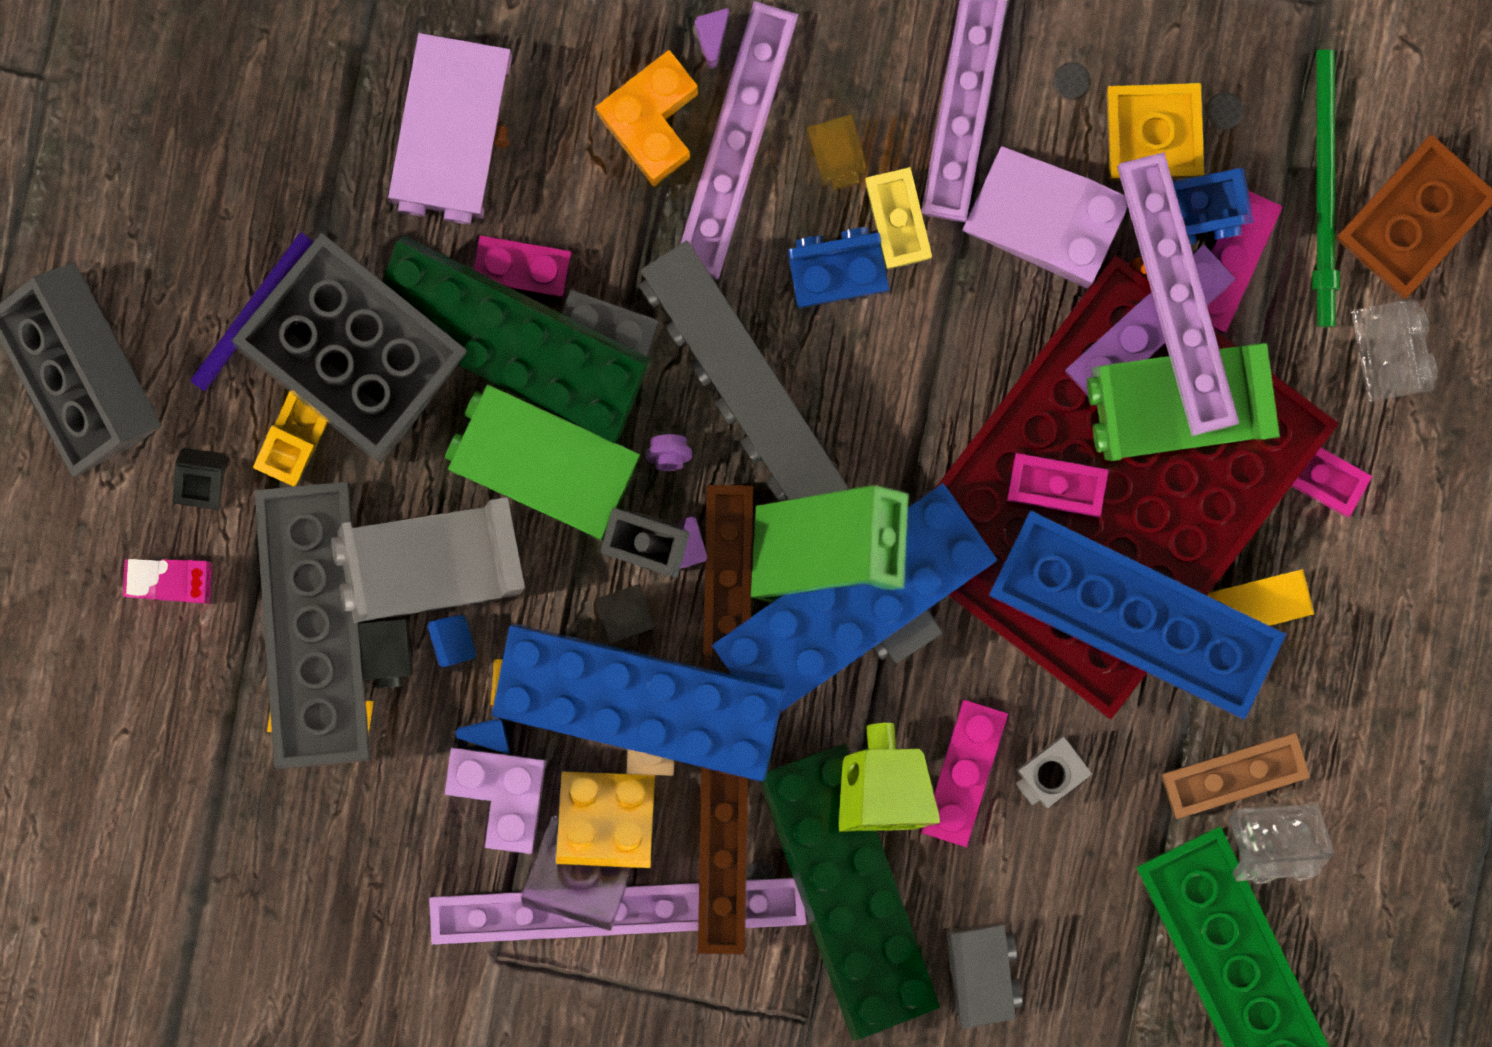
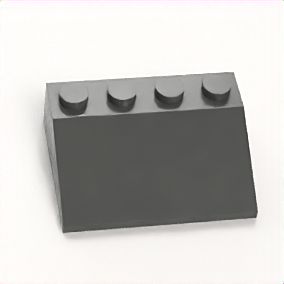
[232,233,467,465]

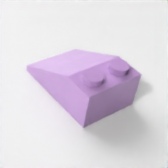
[962,146,1128,289]

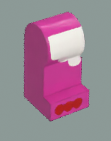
[122,559,213,604]

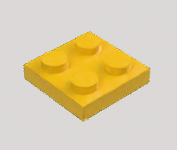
[1107,83,1204,181]
[556,771,655,868]

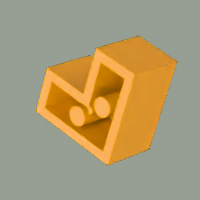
[595,50,698,187]

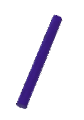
[190,232,314,392]

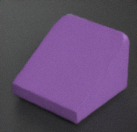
[694,8,729,69]
[678,516,708,569]

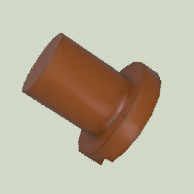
[493,126,509,148]

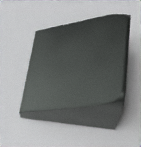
[172,448,227,510]

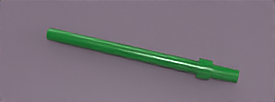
[1312,49,1340,328]

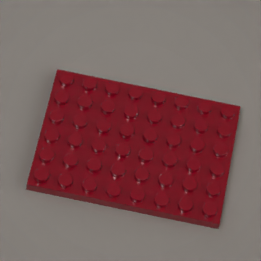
[934,255,1339,721]

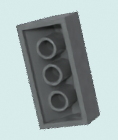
[0,262,162,477]

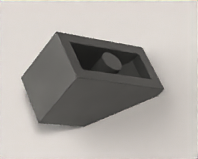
[600,508,690,578]

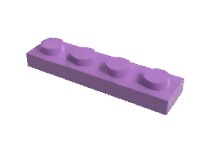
[1065,245,1236,406]

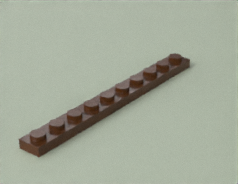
[698,485,753,955]

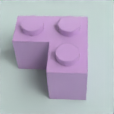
[444,747,547,854]

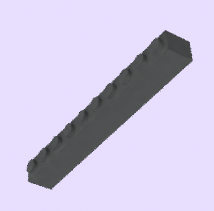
[638,240,943,664]

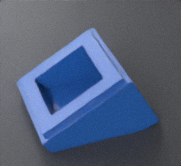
[427,615,476,668]
[455,718,511,754]

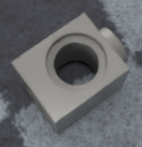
[1016,736,1092,808]

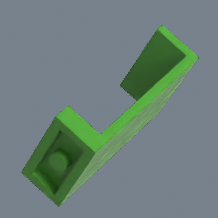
[1087,343,1279,461]
[445,384,641,542]
[751,485,908,602]

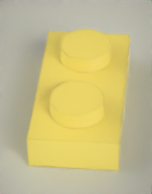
[865,167,932,270]

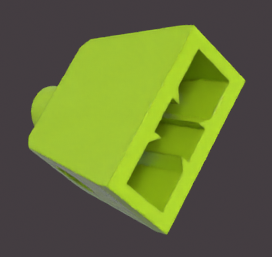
[839,723,940,831]

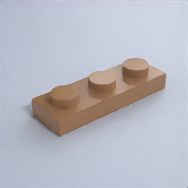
[1161,733,1310,819]

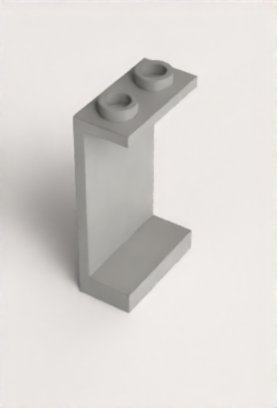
[331,497,525,623]

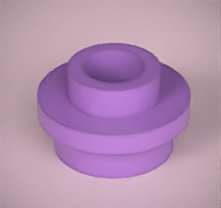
[645,434,692,471]

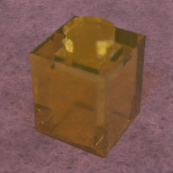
[806,114,867,190]

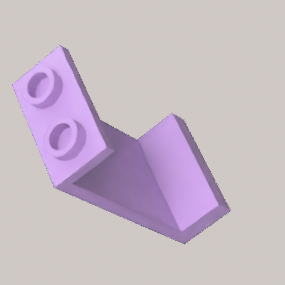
[388,33,512,225]

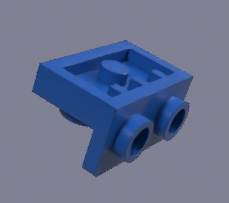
[788,227,889,309]

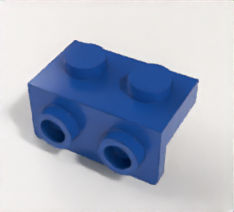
[1173,168,1254,245]

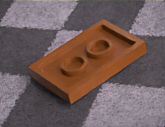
[1335,134,1492,300]

